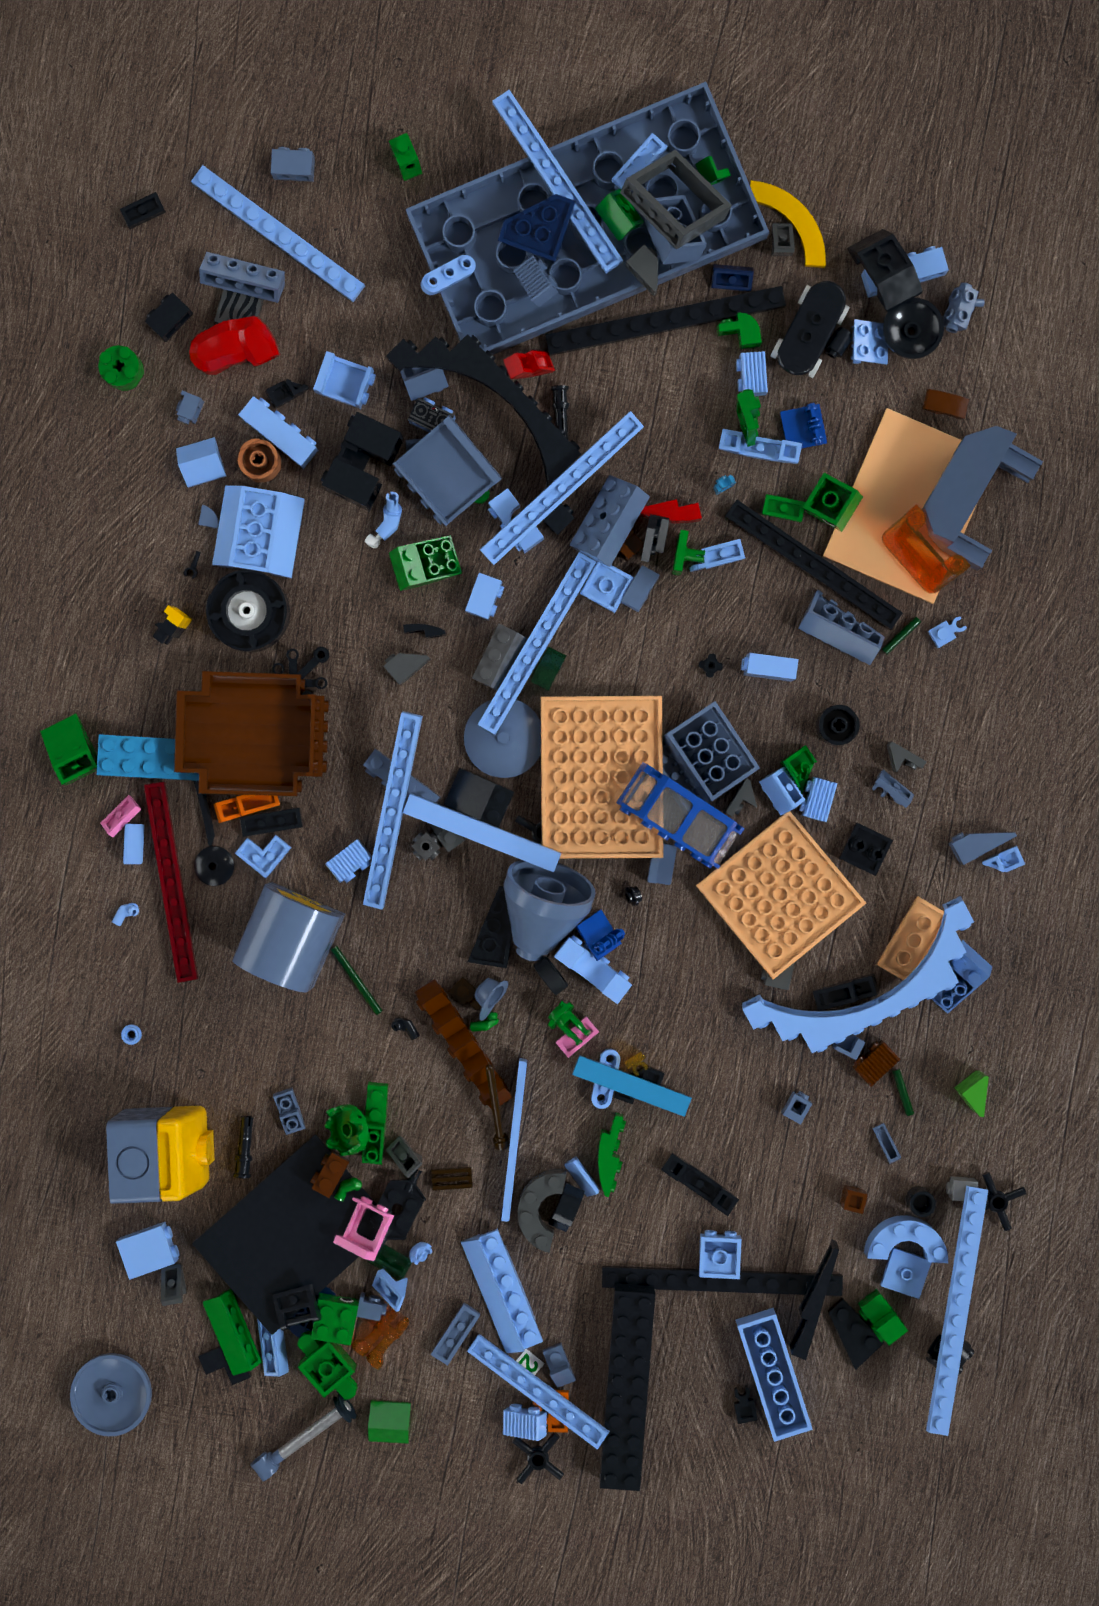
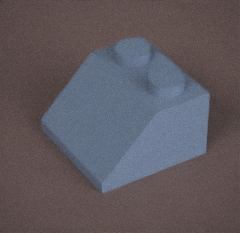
[400,352,449,401]

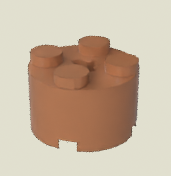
[238,438,281,483]

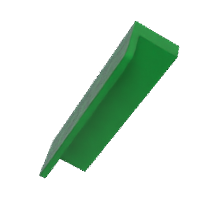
[203,1289,262,1375]

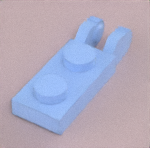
[689,539,745,572]

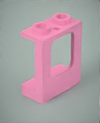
[333,1196,394,1261]

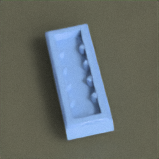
[611,133,668,190]

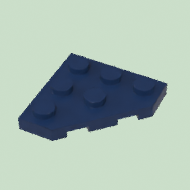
[498,194,576,262]

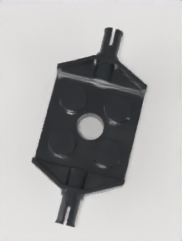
[369,1169,426,1252]

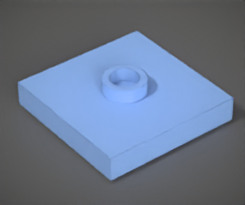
[580,562,634,613]
[880,1247,932,1299]

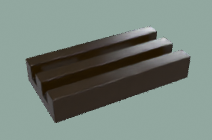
[431,1167,473,1191]

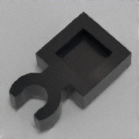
[734,1385,758,1424]

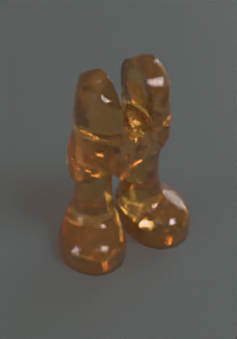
[351,1309,409,1370]

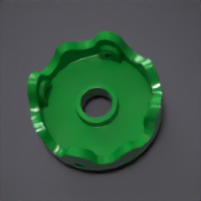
[324,1104,369,1156]

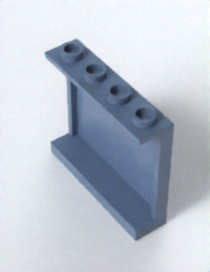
[393,415,502,526]

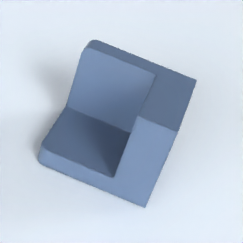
[832,1034,865,1060]

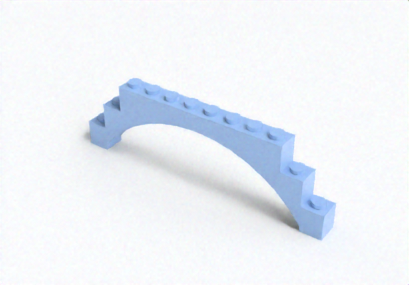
[742,896,974,1053]

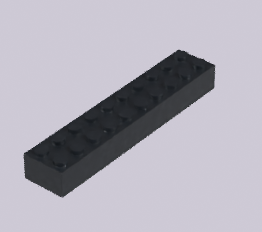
[599,1283,655,1491]

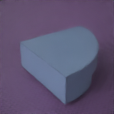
[198,505,219,529]

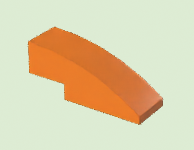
[213,795,280,823]

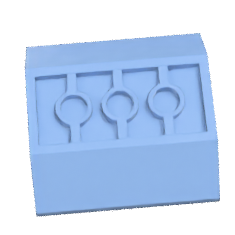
[212,485,305,578]

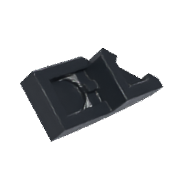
[265,379,309,409]

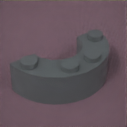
[518,1169,566,1253]

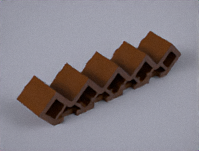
[415,979,513,1109]

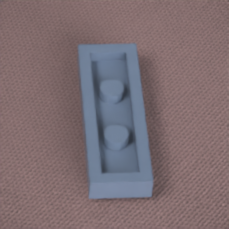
[431,1303,481,1366]

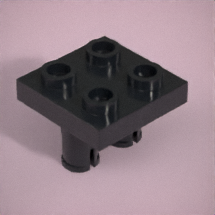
[839,822,893,876]

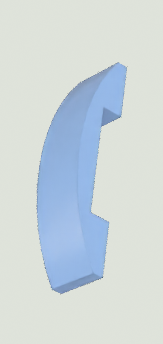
[719,429,802,464]

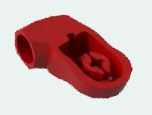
[189,316,280,375]

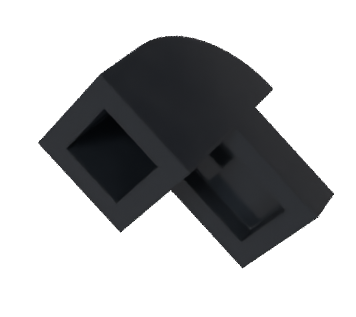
[548,1183,585,1232]

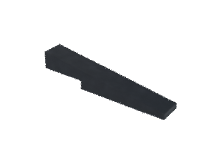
[789,1239,839,1360]

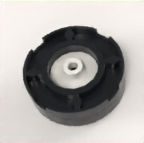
[206,570,290,652]

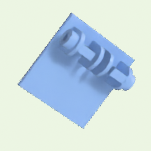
[851,319,888,365]

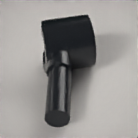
[184,551,201,579]

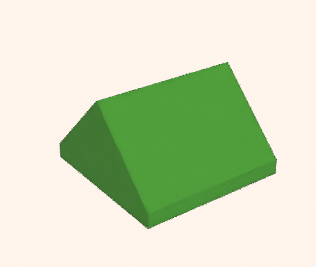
[954,1070,989,1117]

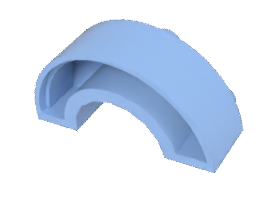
[554,935,632,1004]
[864,1215,948,1263]

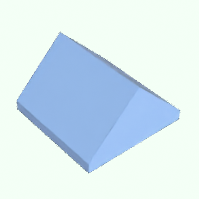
[176,437,226,488]

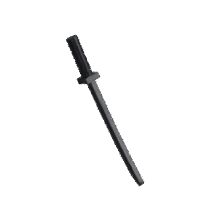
[193,781,215,846]

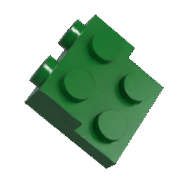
[736,389,761,447]

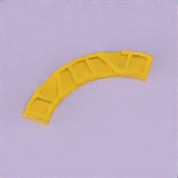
[750,180,826,268]

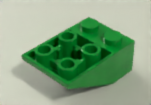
[389,535,462,591]
[40,713,98,785]

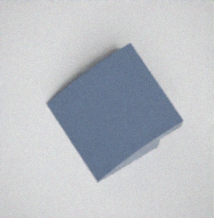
[662,701,760,816]

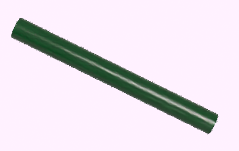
[331,946,383,1015]

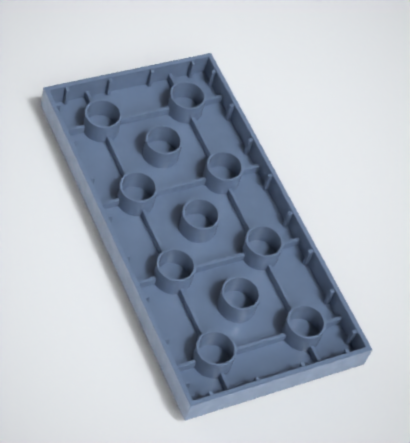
[406,82,769,355]

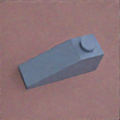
[948,832,1017,865]

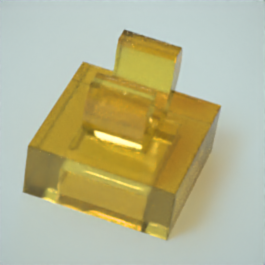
[624,1051,648,1076]

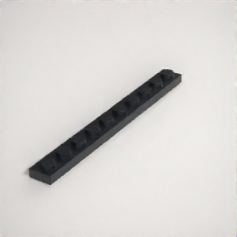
[725,500,903,630]

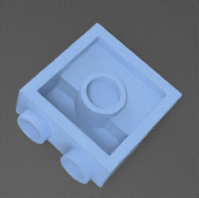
[699,1230,742,1279]

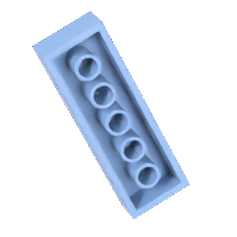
[735,1308,813,1442]

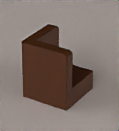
[619,528,644,562]
[840,1185,868,1214]

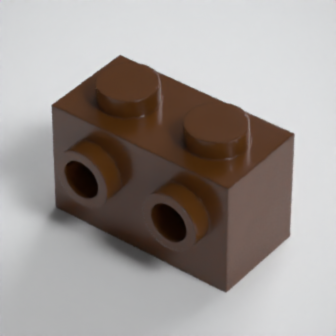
[310,1151,349,1198]

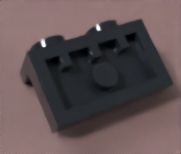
[641,514,670,562]

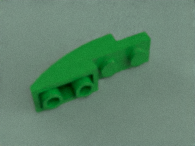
[362,1082,388,1165]
[598,1112,626,1197]

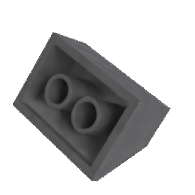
[472,624,528,691]

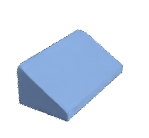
[123,824,145,864]
[564,1156,599,1197]

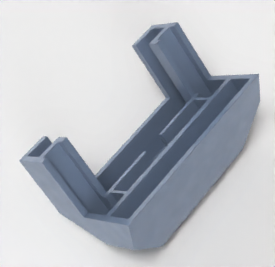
[922,426,1043,571]

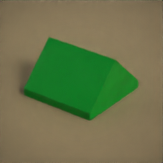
[368,1400,411,1444]

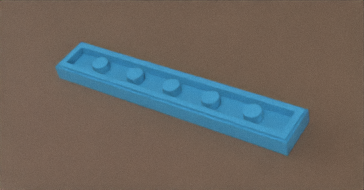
[572,1055,692,1117]

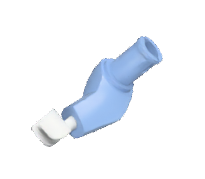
[365,492,402,548]

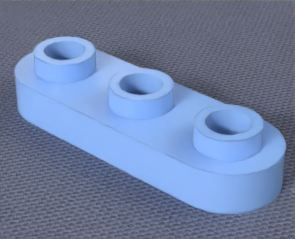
[421,255,476,295]
[591,1049,620,1109]

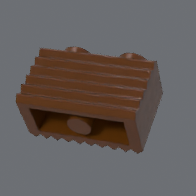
[853,1040,901,1087]

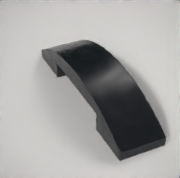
[661,1153,739,1216]

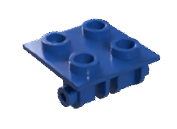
[780,403,827,449]
[576,910,625,961]

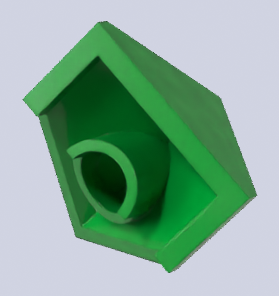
[780,745,817,794]

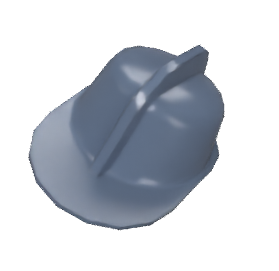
[475,978,508,1021]

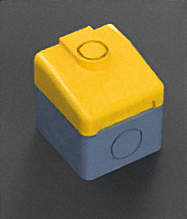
[106,1106,215,1204]

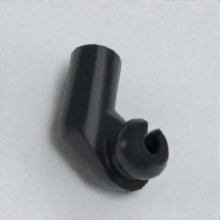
[391,1018,420,1041]

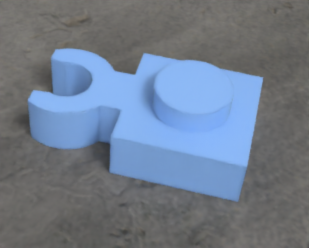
[928,617,967,648]

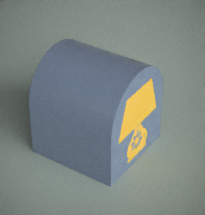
[232,882,345,992]

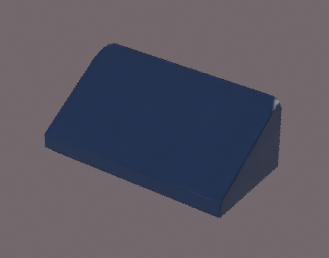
[711,264,754,291]

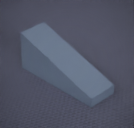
[873,1123,901,1164]

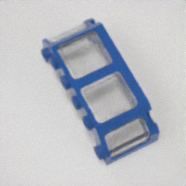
[616,762,745,869]

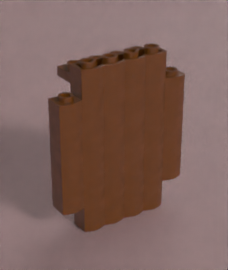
[174,671,329,796]

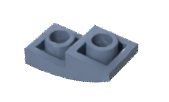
[621,565,659,612]
[273,1088,305,1135]

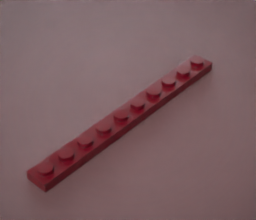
[144,782,198,983]

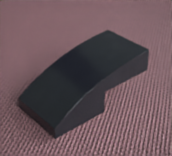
[403,624,447,639]

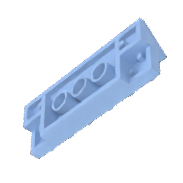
[461,1228,543,1353]

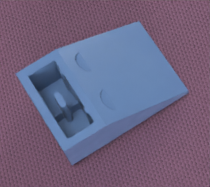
[932,940,992,1014]

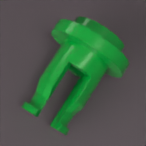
[548,1001,591,1046]

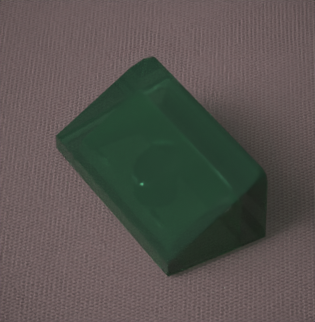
[367,1244,412,1280]

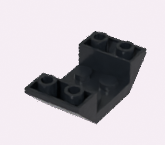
[847,229,923,312]

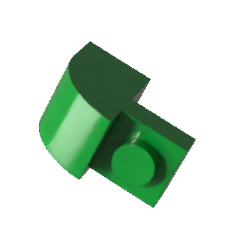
[717,313,762,349]

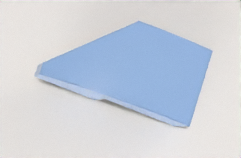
[982,845,1025,872]

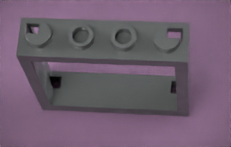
[620,150,732,249]

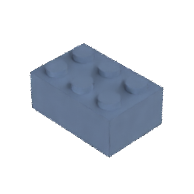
[641,195,707,264]

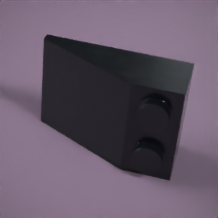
[444,768,515,828]

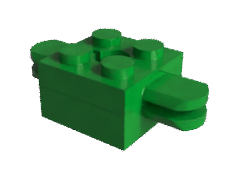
[297,1331,358,1400]

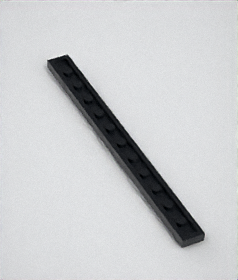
[545,286,786,356]
[602,1266,843,1296]

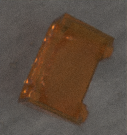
[882,504,971,594]

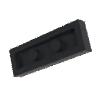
[240,808,303,837]

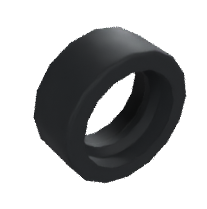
[533,956,568,995]

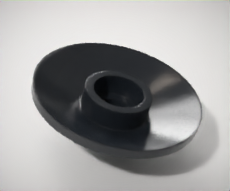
[194,846,234,886]

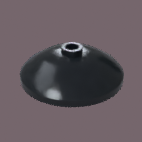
[883,298,944,359]

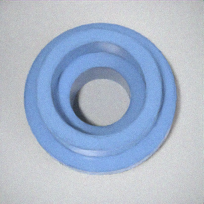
[121,1024,142,1045]

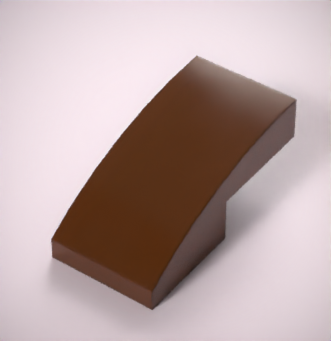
[923,389,969,419]

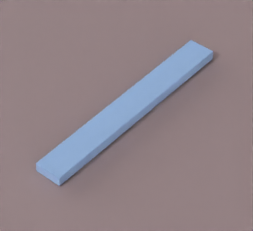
[403,793,561,872]
[501,1058,527,1222]
[467,1334,610,1450]

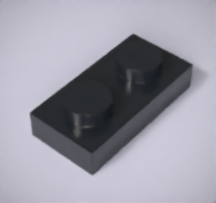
[120,192,166,229]

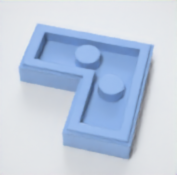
[235,835,292,878]

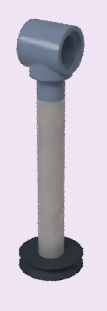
[251,1394,356,1481]

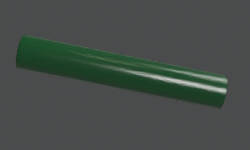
[882,617,921,655]
[892,1069,914,1116]

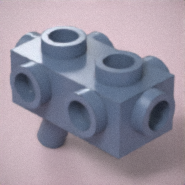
[943,283,985,333]

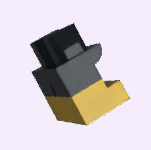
[152,605,193,645]

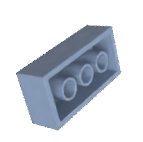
[570,475,650,567]

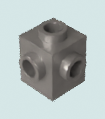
[412,832,441,861]

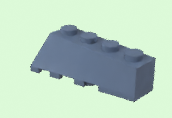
[798,589,885,665]

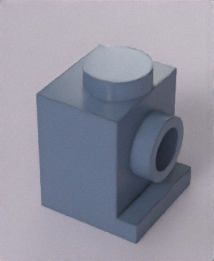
[176,390,204,425]
[781,1091,812,1125]
[356,1292,388,1321]

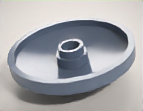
[464,700,541,778]
[70,1353,152,1436]

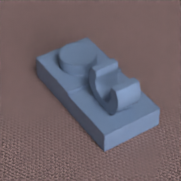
[872,770,914,808]

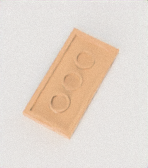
[876,896,944,980]

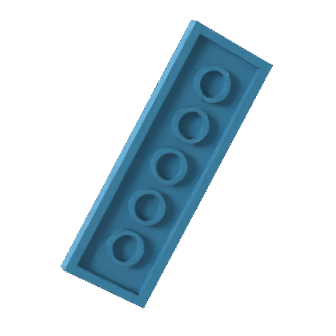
[97,735,199,781]

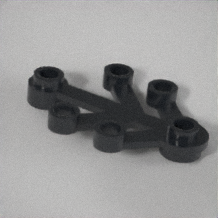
[272,647,330,695]

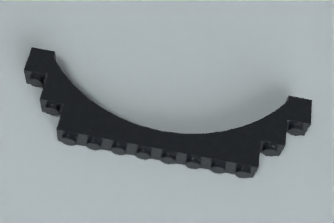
[385,334,581,535]

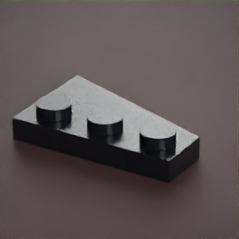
[828,1298,884,1370]

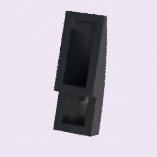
[813,973,880,1011]

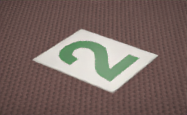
[516,1349,545,1375]

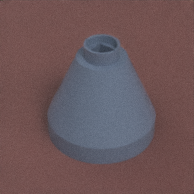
[504,860,595,961]

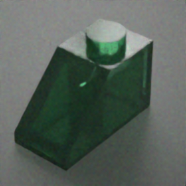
[531,647,567,691]

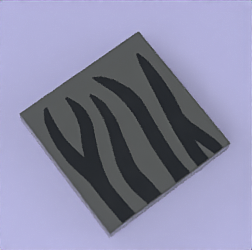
[214,289,264,324]

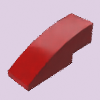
[503,350,555,379]
[639,499,702,524]

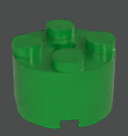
[98,345,144,391]

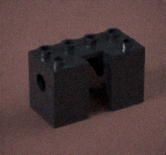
[321,412,404,512]

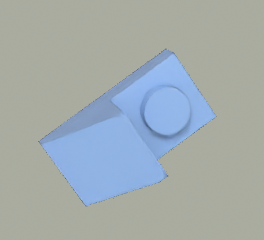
[372,1268,408,1312]

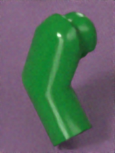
[470,1012,499,1032]
[334,1177,362,1202]

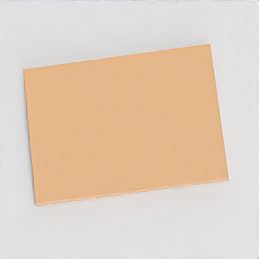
[822,408,978,604]
[541,696,663,859]

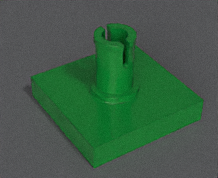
[672,530,705,576]

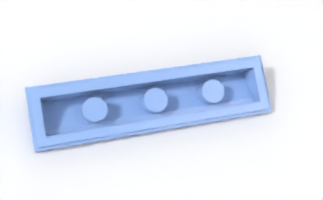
[257,1319,289,1377]

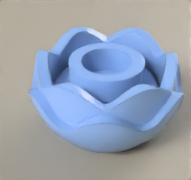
[409,1242,432,1265]

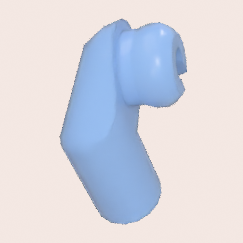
[112,903,139,926]

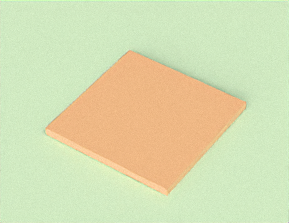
[696,811,866,980]

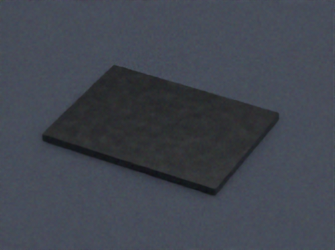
[192,1134,377,1335]

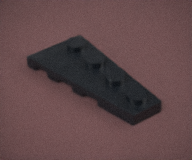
[467,886,512,968]

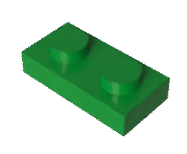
[762,494,806,523]

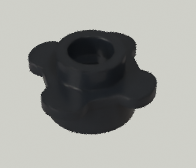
[699,654,723,678]
[625,886,642,906]

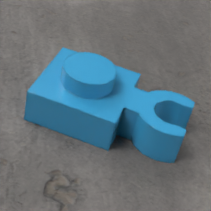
[713,475,736,495]

